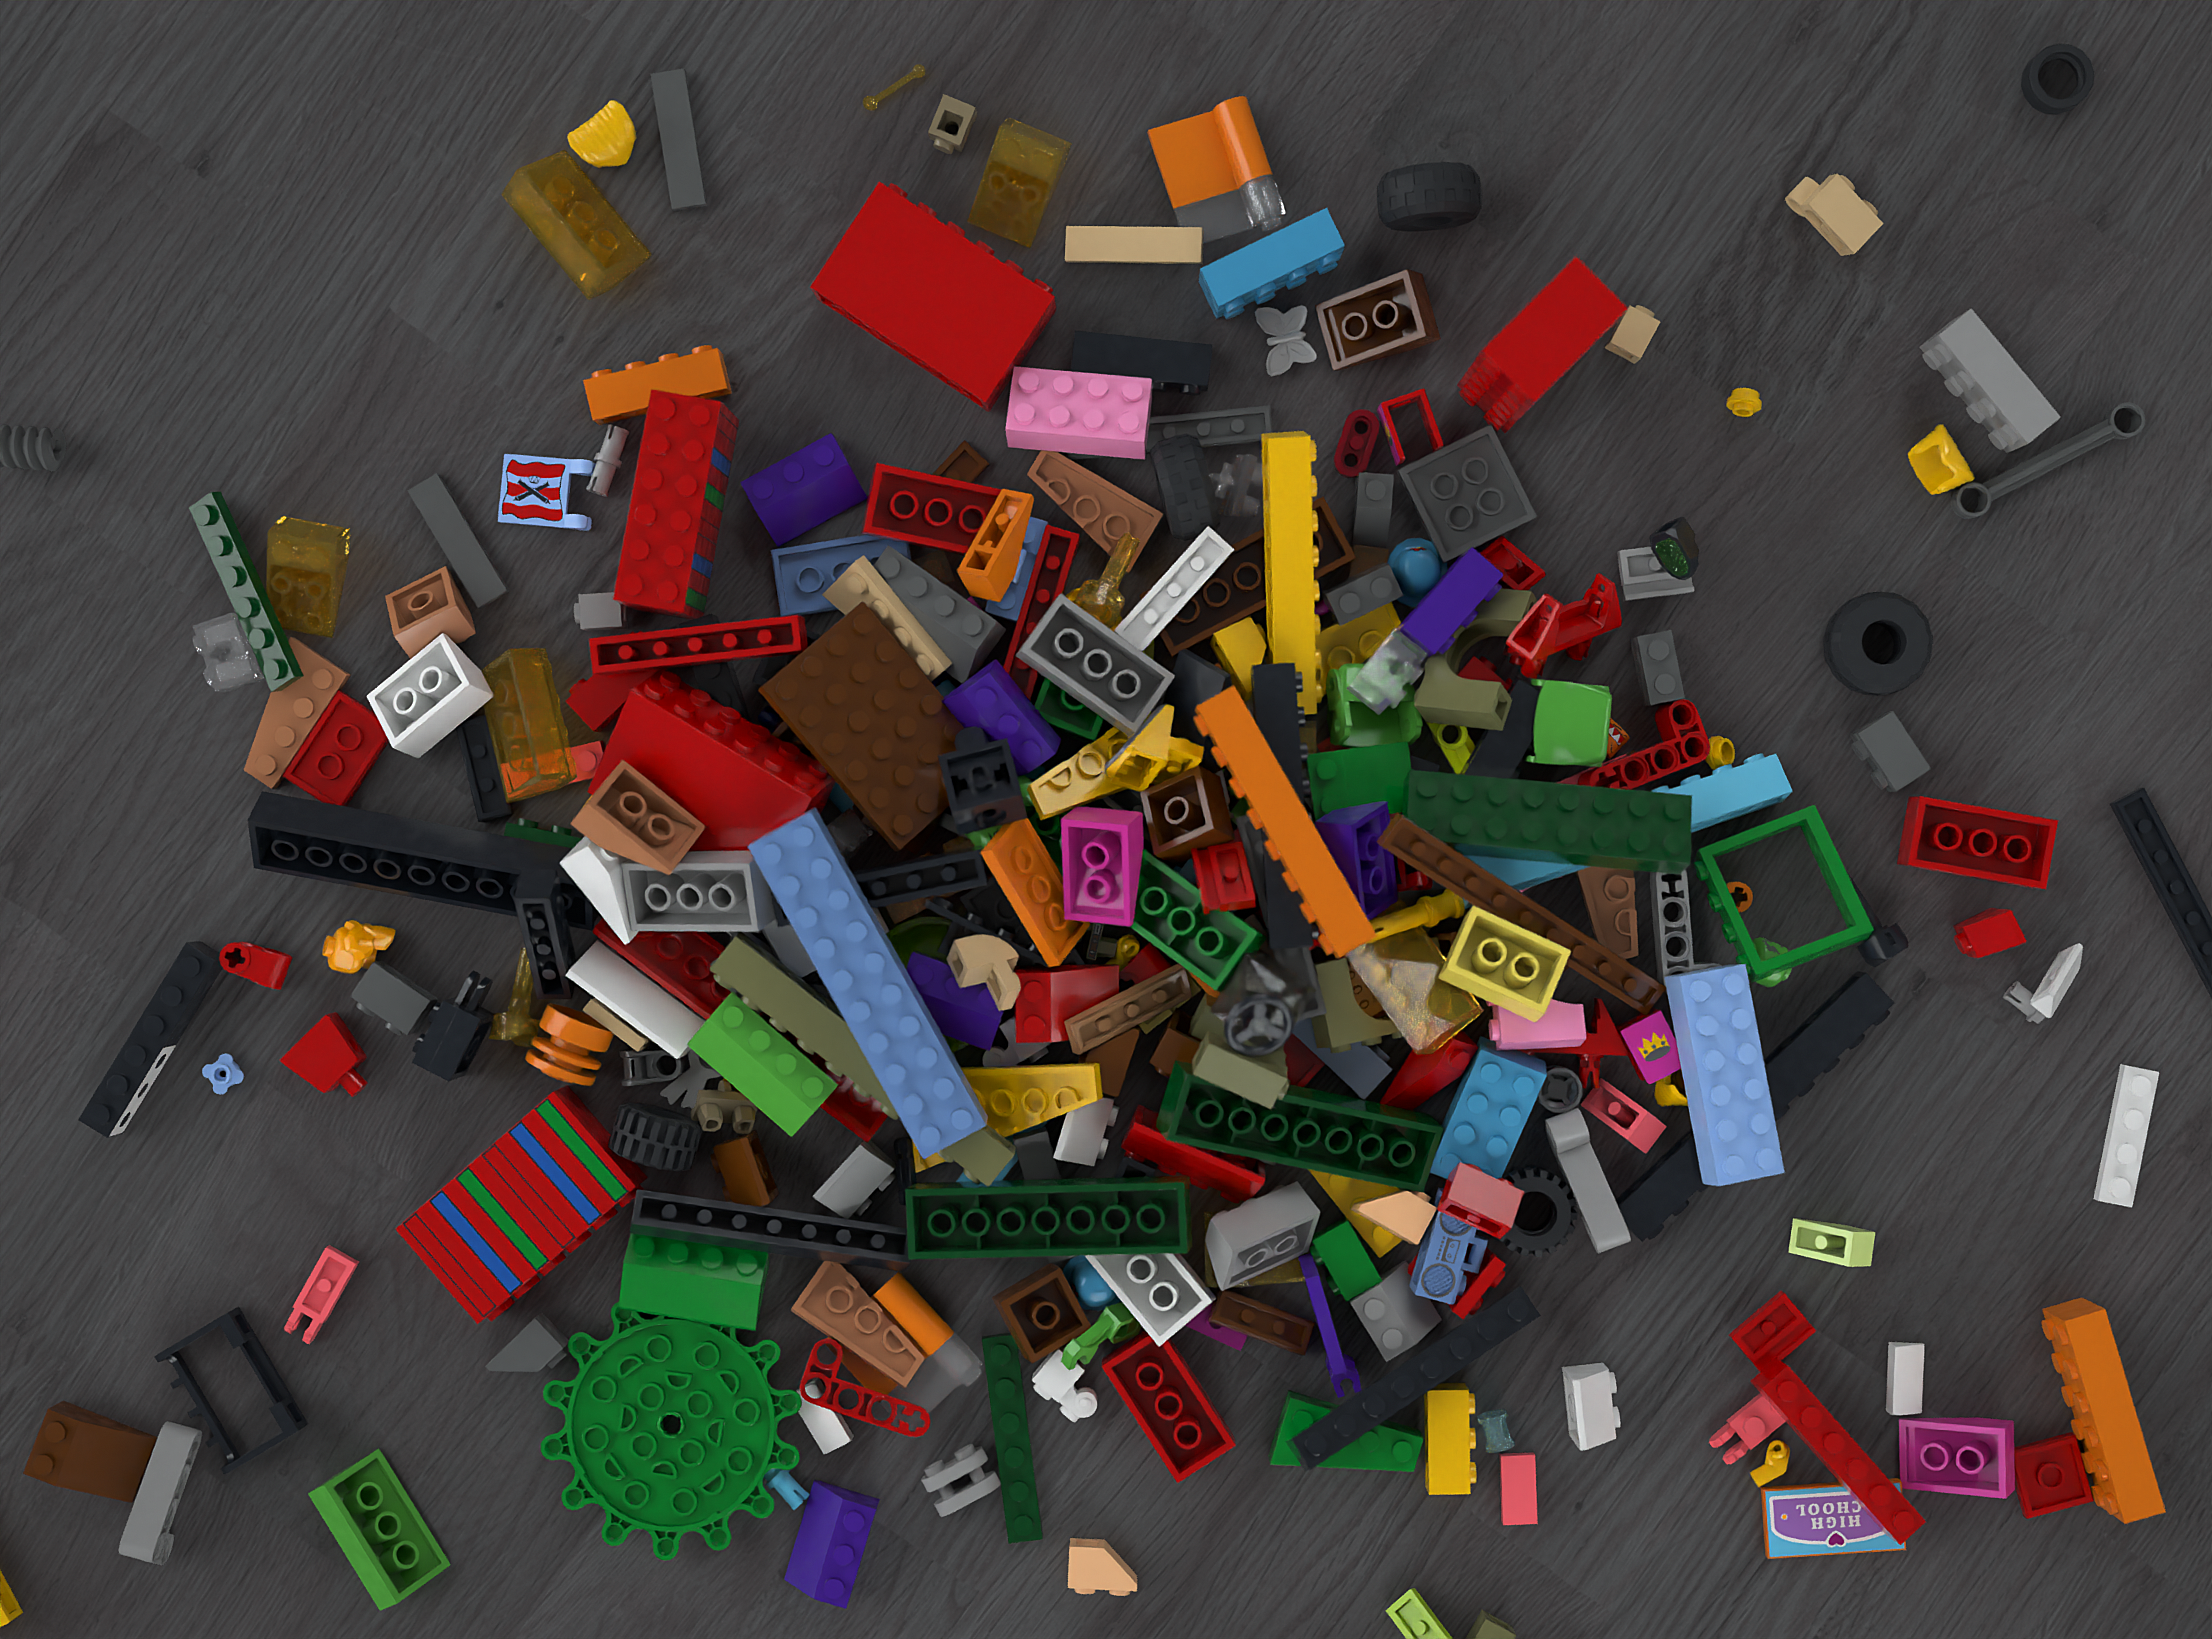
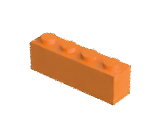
[583,345,732,425]

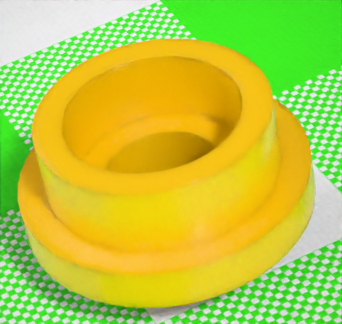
[1726,388,1762,417]
[1705,736,1735,770]

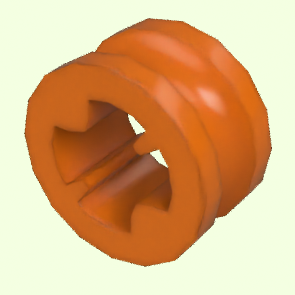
[1726,882,1753,912]

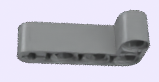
[1650,870,1722,993]
[1545,1108,1631,1253]
[119,1421,202,1565]

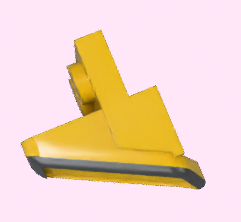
[1105,704,1204,792]

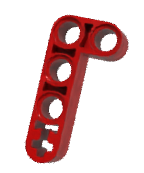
[1577,699,1710,790]
[799,1338,930,1437]

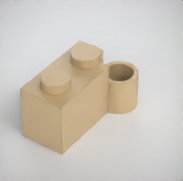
[1785,174,1883,256]

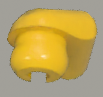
[1106,935,1140,972]
[1750,1440,1790,1488]

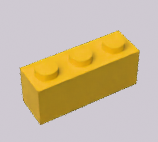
[1424,1383,1476,1495]

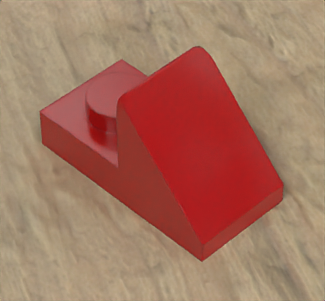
[1480,535,1546,591]

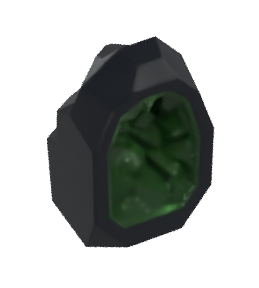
[1649,517,1699,580]

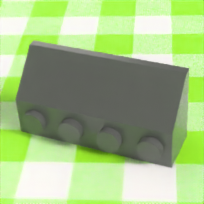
[873,545,1007,684]

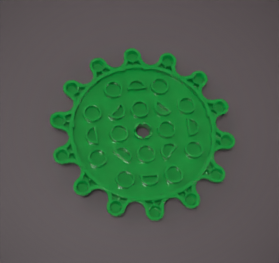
[541,1301,802,1561]

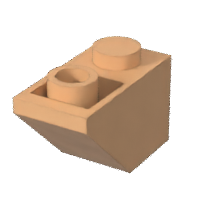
[1068,1538,1137,1596]

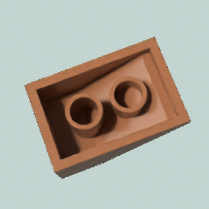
[570,760,706,875]

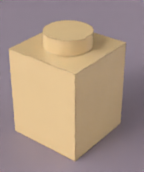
[1605,305,1660,364]

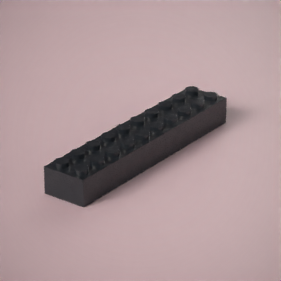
[248,791,599,931]

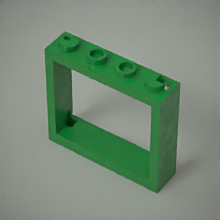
[1693,805,1874,983]

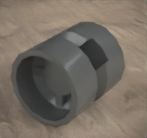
[1536,1064,1582,1113]

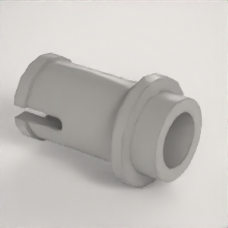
[2003,981,2046,1024]

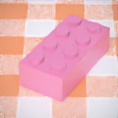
[1005,366,1152,460]

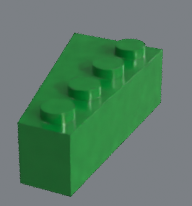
[1268,1390,1424,1472]

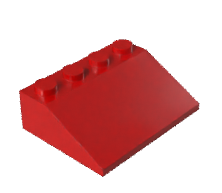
[1121,1104,1266,1203]

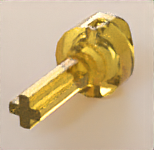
[1074,533,1140,629]
[489,948,540,1048]

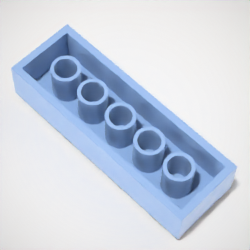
[1664,964,1785,1186]

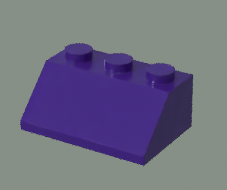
[740,433,868,547]
[1394,547,1504,657]
[941,659,1061,776]
[1315,801,1398,921]
[906,950,1004,1051]
[784,1479,880,1609]

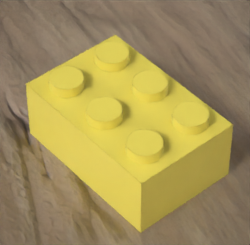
[1438,906,1571,1023]

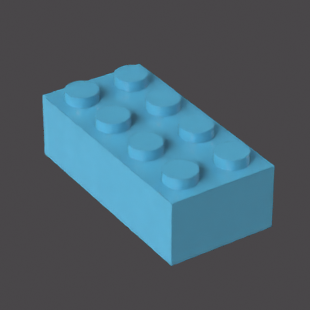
[1199,208,1345,320]
[1430,1036,1547,1179]

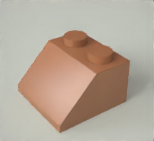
[385,566,476,659]

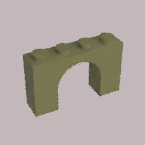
[1414,589,1537,731]
[1311,937,1454,1053]
[1190,993,1290,1109]

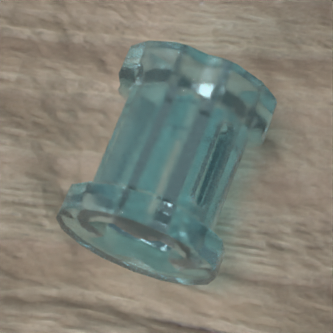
[1477,1409,1515,1453]

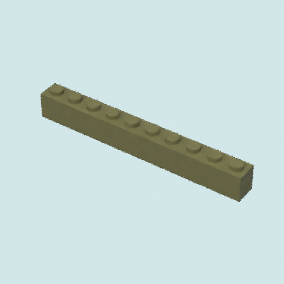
[710,932,1016,1187]

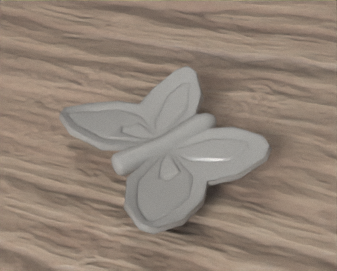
[1255,305,1317,377]

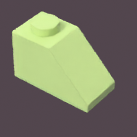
[1789,1218,1875,1267]

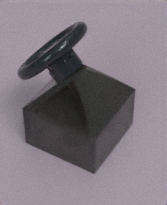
[1210,949,1316,1057]

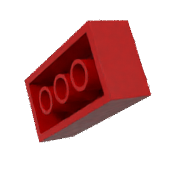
[861,463,1002,556]
[1897,796,2058,889]
[1101,1330,1236,1483]

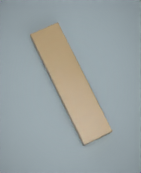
[1065,226,1204,264]

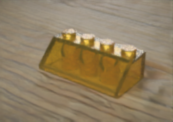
[501,150,652,300]
[481,648,577,803]
[1345,900,1484,1054]

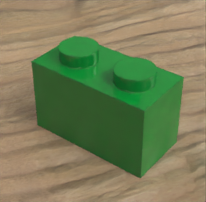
[1309,1216,1382,1301]

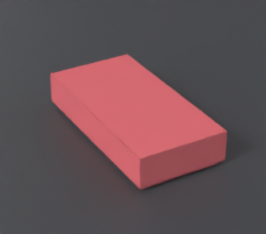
[1499,1452,1538,1525]

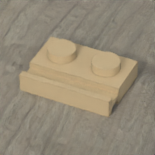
[583,998,652,1052]

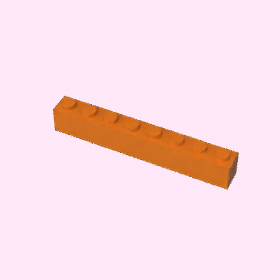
[1193,685,1377,958]

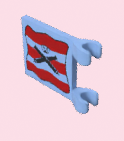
[498,454,596,531]

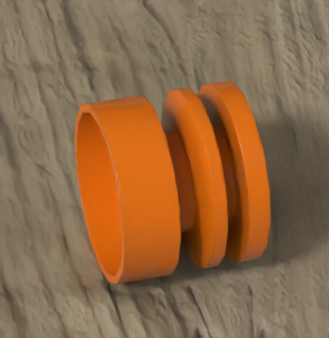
[525,1003,614,1086]

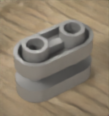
[921,1444,1001,1517]

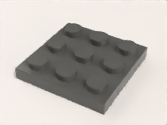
[1397,425,1537,564]

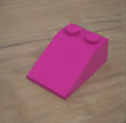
[1061,806,1144,926]
[1899,1418,2015,1499]

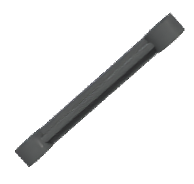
[1951,402,2145,519]

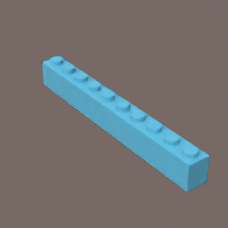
[1462,753,1792,909]

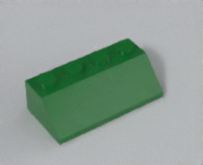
[619,1233,770,1331]

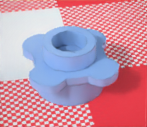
[202,1053,244,1094]

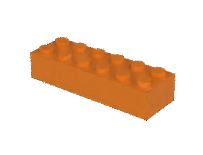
[2042,1297,2166,1524]

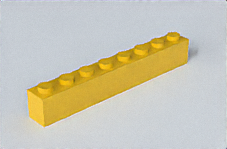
[1261,431,1322,715]

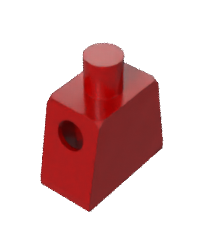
[280,1012,368,1097]

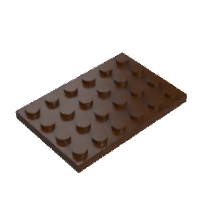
[758,601,964,852]

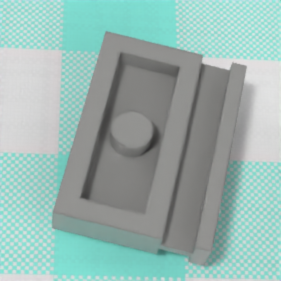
[1617,547,1694,601]

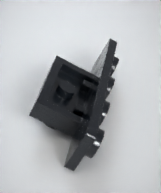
[922,895,1049,968]

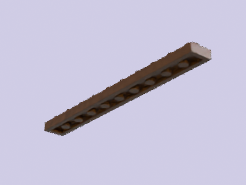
[1377,812,1666,1015]

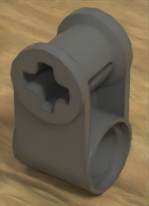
[619,1048,688,1086]

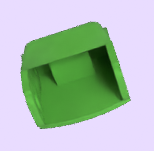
[1326,663,1423,748]
[1523,679,1612,767]

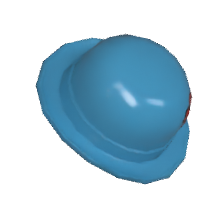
[1387,538,1447,607]
[1063,1255,1121,1311]

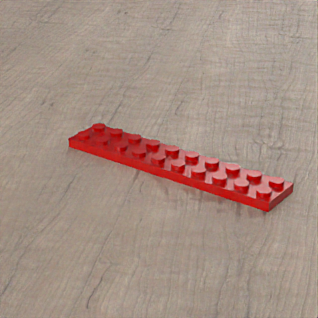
[592,918,888,1143]

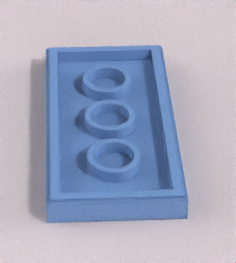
[770,535,912,617]

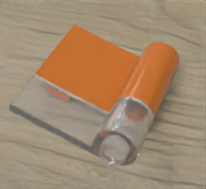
[1147,96,1286,244]
[825,1271,983,1431]

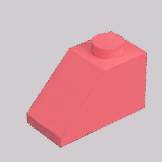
[1581,1078,1667,1154]

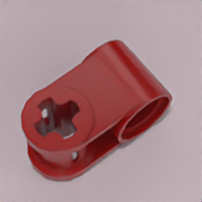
[219,942,293,990]
[1119,942,1172,988]

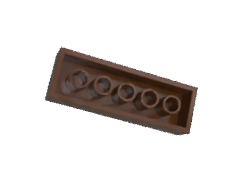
[1139,497,1356,659]

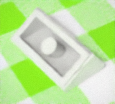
[2030,943,2083,1018]
[1886,1342,1924,1415]
[796,1378,854,1454]

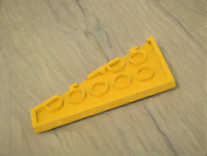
[912,1063,1103,1173]

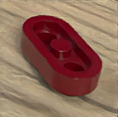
[1333,409,1379,478]

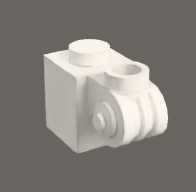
[983,1016,1051,1067]
[1032,1346,1098,1422]

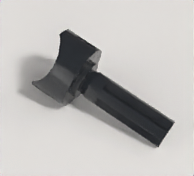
[1846,871,1908,967]

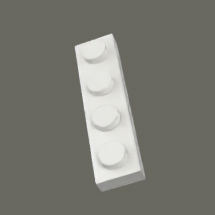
[1114,526,1234,652]
[2094,1064,2159,1207]

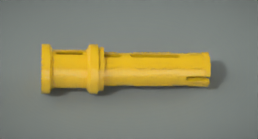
[1367,889,1465,944]

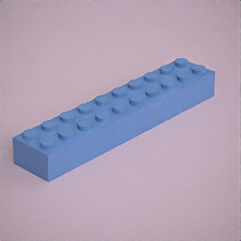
[747,808,988,1159]

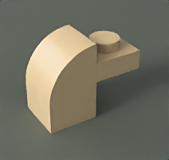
[947,935,1020,1011]

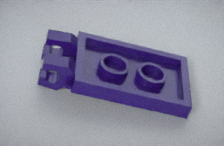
[1298,1253,1361,1398]

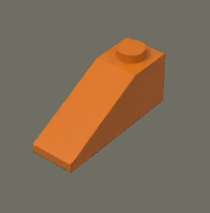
[957,489,1034,602]

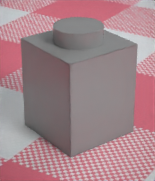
[574,592,628,631]

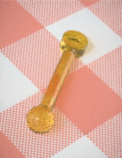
[863,64,926,111]

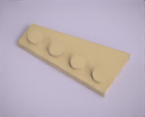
[822,555,953,682]

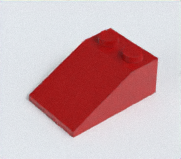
[1014,964,1119,1043]

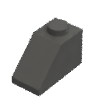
[1352,472,1394,548]
[485,1312,569,1372]

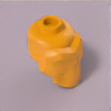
[322,920,395,974]

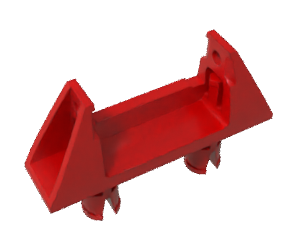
[1506,573,1622,679]
[1488,997,1628,1089]

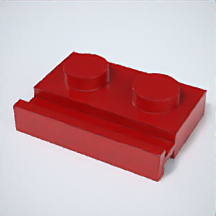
[1192,841,1255,914]
[1729,1291,1816,1372]

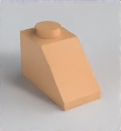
[1350,1190,1437,1245]

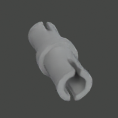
[586,425,629,497]

